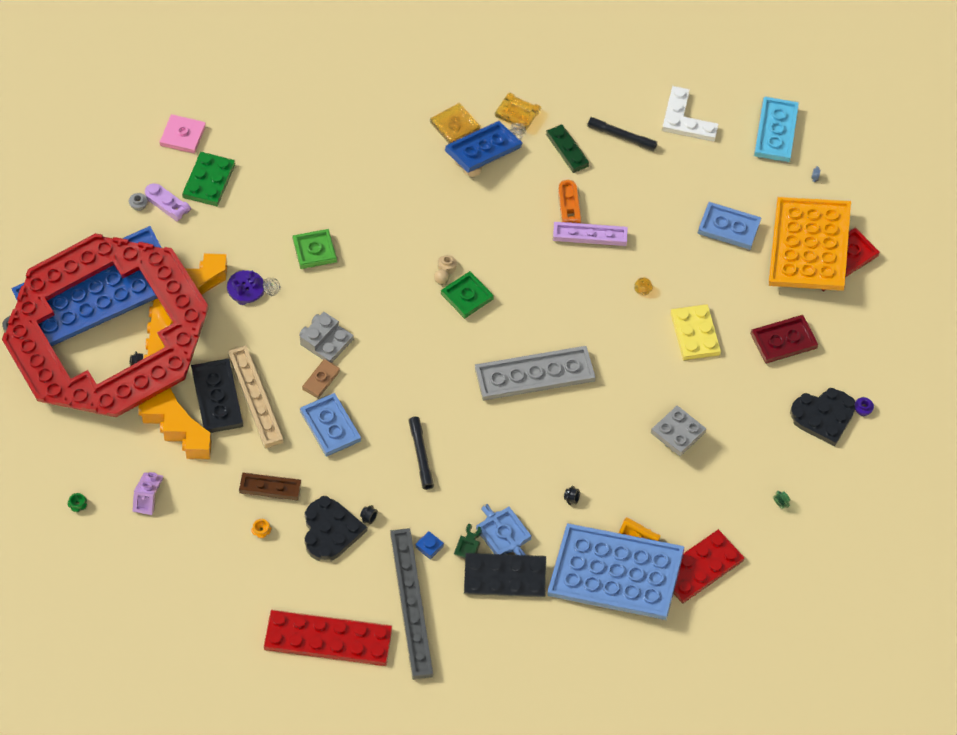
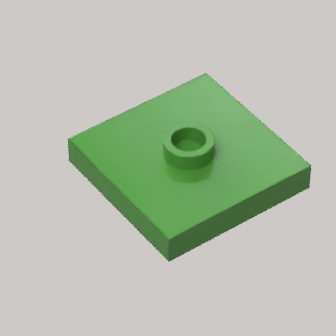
[292,229,337,269]

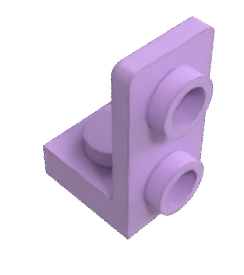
[132,472,163,515]

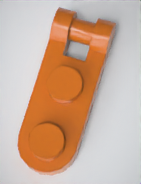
[558,180,581,224]

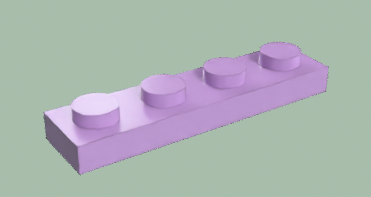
[553,222,628,246]

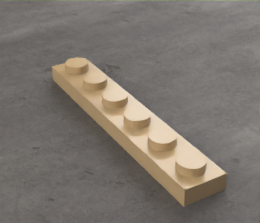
[228,346,283,449]

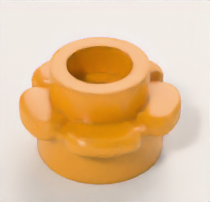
[251,519,271,538]

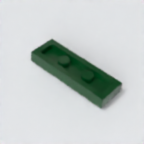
[546,124,589,173]

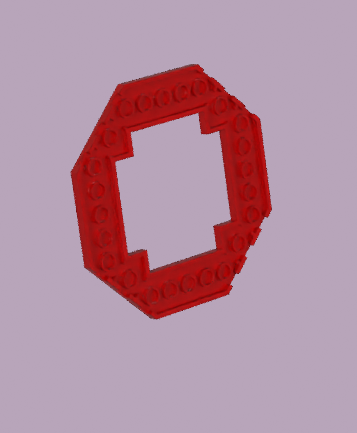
[2,233,209,418]

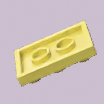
[670,304,721,360]

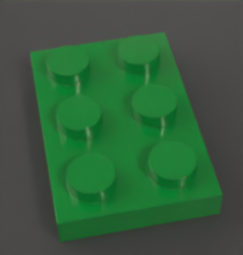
[182,152,235,207]

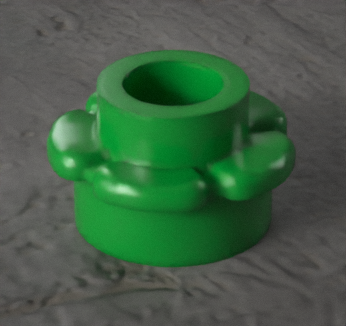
[67,493,87,512]

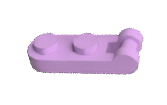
[145,183,191,222]

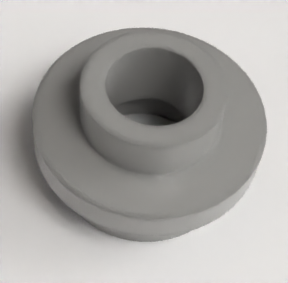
[129,193,147,211]

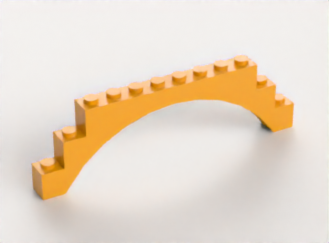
[138,253,227,459]

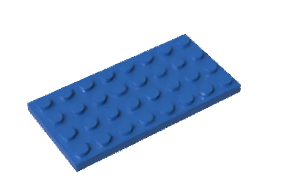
[11,226,162,347]

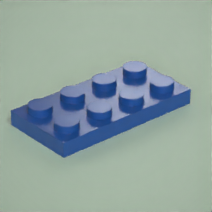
[445,121,522,173]

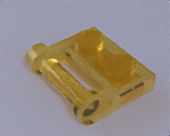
[495,92,541,131]

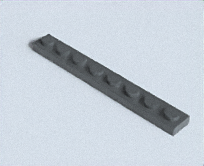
[390,528,433,680]

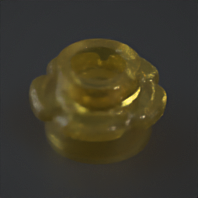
[634,277,653,295]

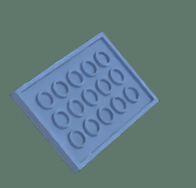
[547,523,684,620]

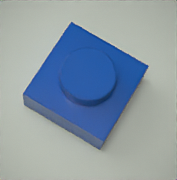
[415,531,444,559]

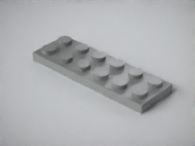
[475,346,596,401]

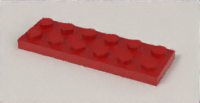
[264,610,392,666]

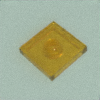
[430,103,480,144]

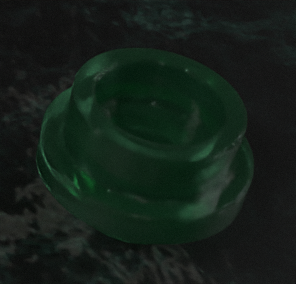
[773,490,791,509]

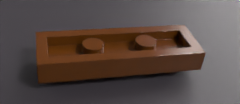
[239,472,301,501]

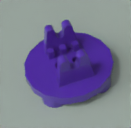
[227,270,265,305]

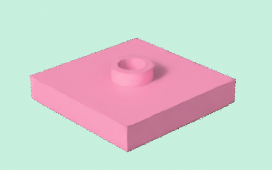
[160,114,206,154]

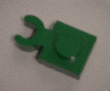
[454,524,482,559]

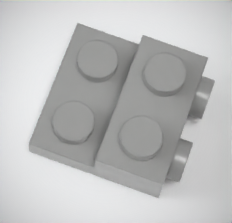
[299,312,354,363]

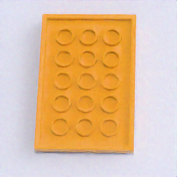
[769,197,851,291]

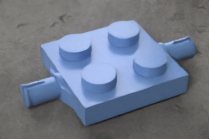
[476,504,532,555]

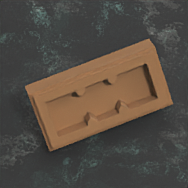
[302,359,340,399]

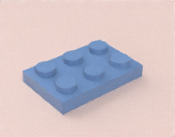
[698,202,761,250]
[300,393,361,457]

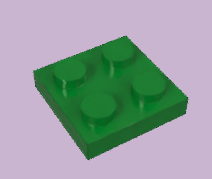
[441,271,494,319]

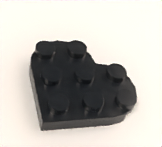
[790,388,855,447]
[305,496,367,561]

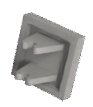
[651,406,707,456]

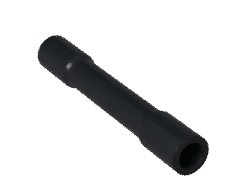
[587,117,658,152]
[408,417,434,490]

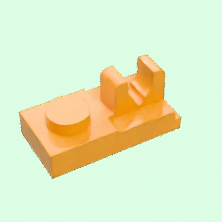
[619,517,661,541]

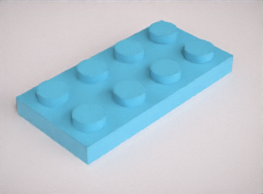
[754,97,799,162]

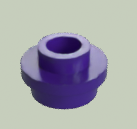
[854,397,874,416]

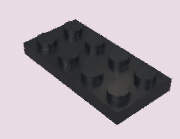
[191,358,243,433]
[464,553,546,597]

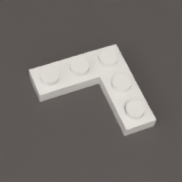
[662,86,718,142]

